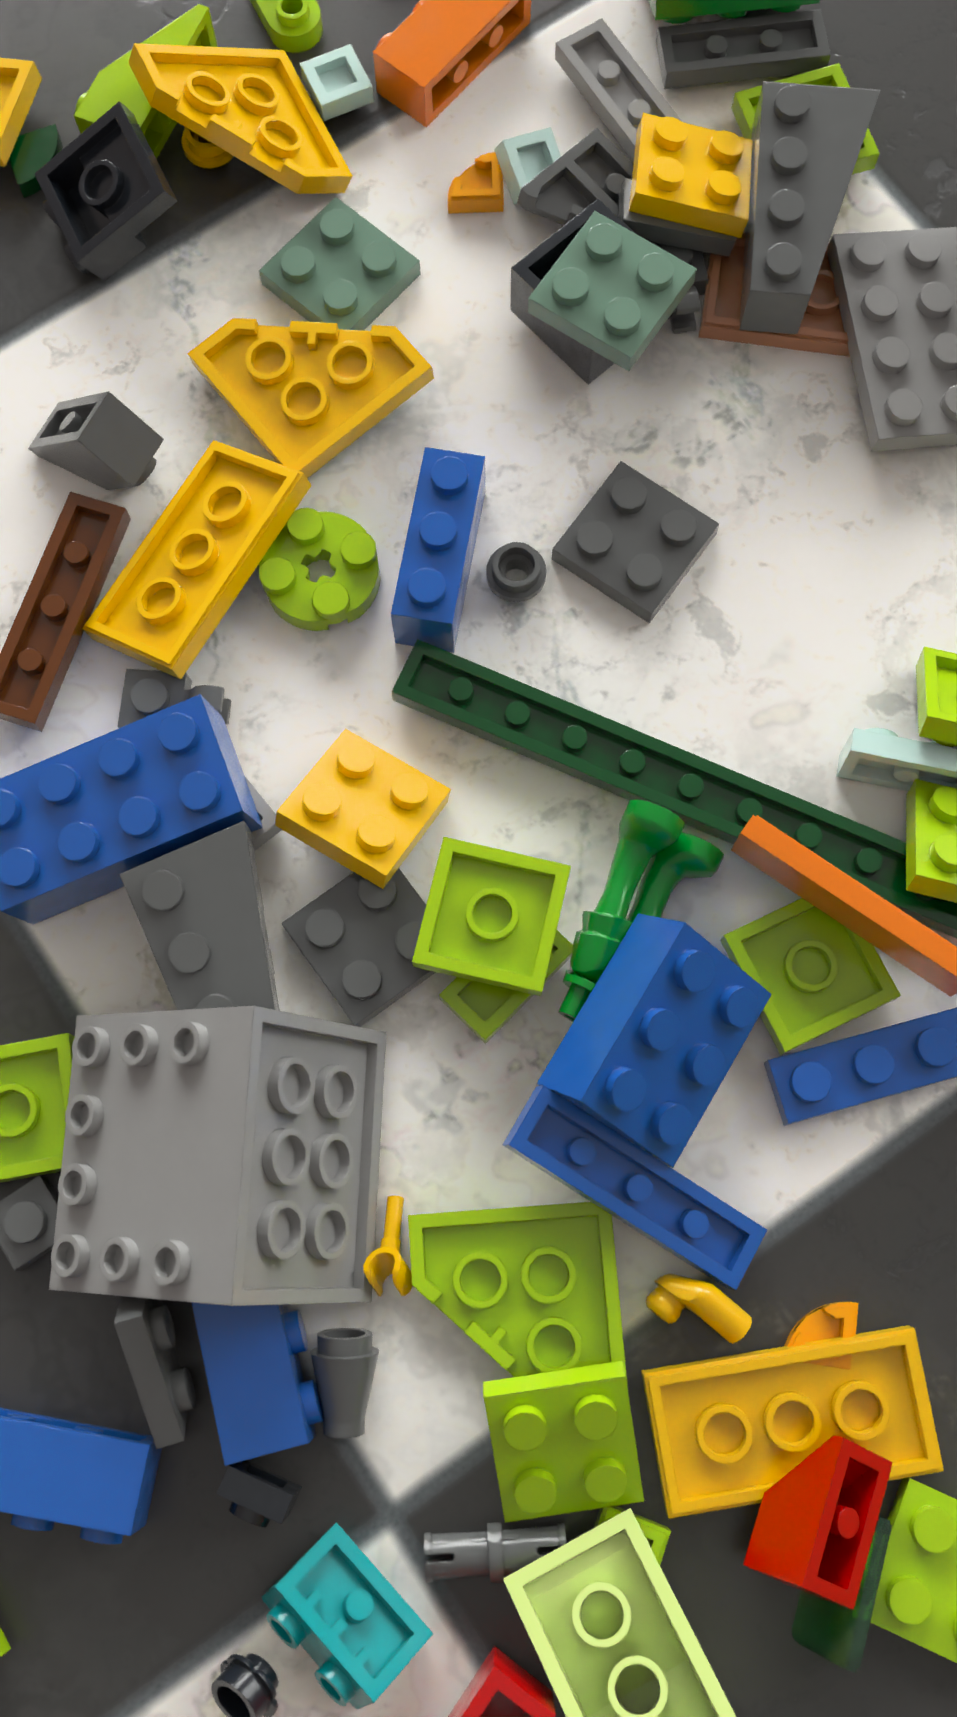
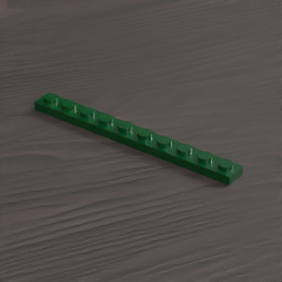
[391,639,957,939]

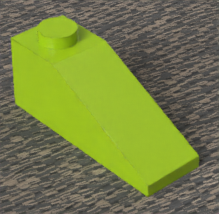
[74,4,218,159]

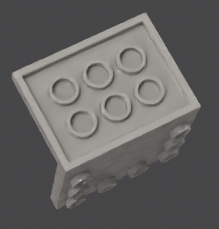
[827,227,957,452]
[49,1006,386,1306]

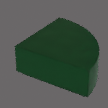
[9,124,63,198]

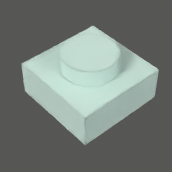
[300,44,374,121]
[494,127,561,205]

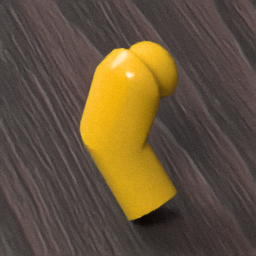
[646,1273,752,1343]

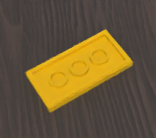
[82,440,312,680]
[641,1325,944,1519]

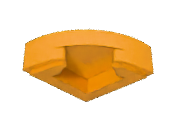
[448,152,504,214]
[784,1302,858,1370]

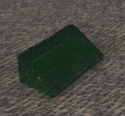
[792,1514,892,1673]

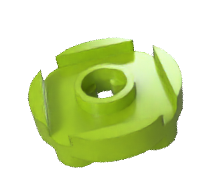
[259,507,381,631]

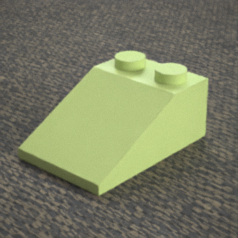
[503,1508,736,1717]

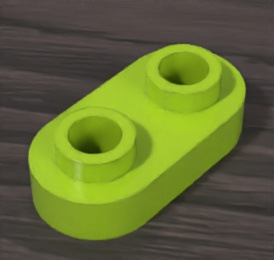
[250,0,323,53]

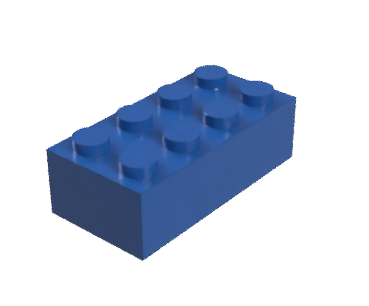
[0,694,263,925]

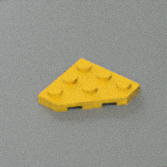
[128,43,353,194]
[187,318,434,479]

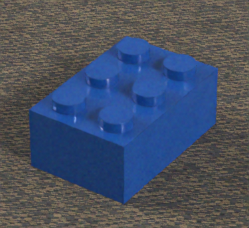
[537,914,772,1168]

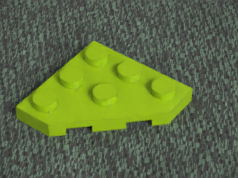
[408,1202,628,1388]

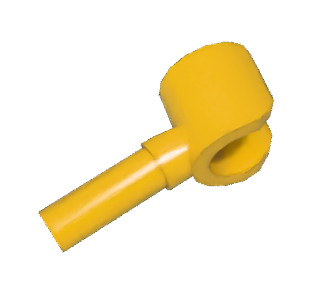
[363,1195,413,1297]

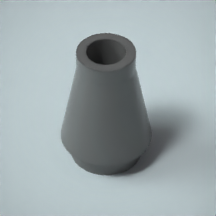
[310,1328,379,1438]

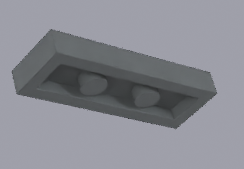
[656,9,831,89]

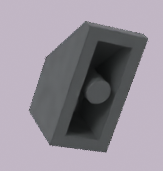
[28,391,164,490]

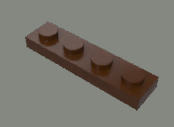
[0,491,131,732]

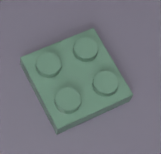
[259,197,421,331]
[528,211,697,371]

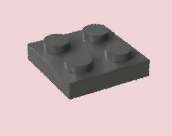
[552,461,719,624]
[281,869,436,1027]

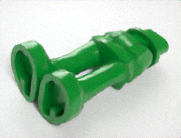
[558,799,724,1022]

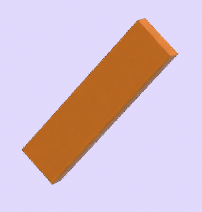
[731,815,957,997]

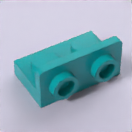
[262,1522,434,1709]

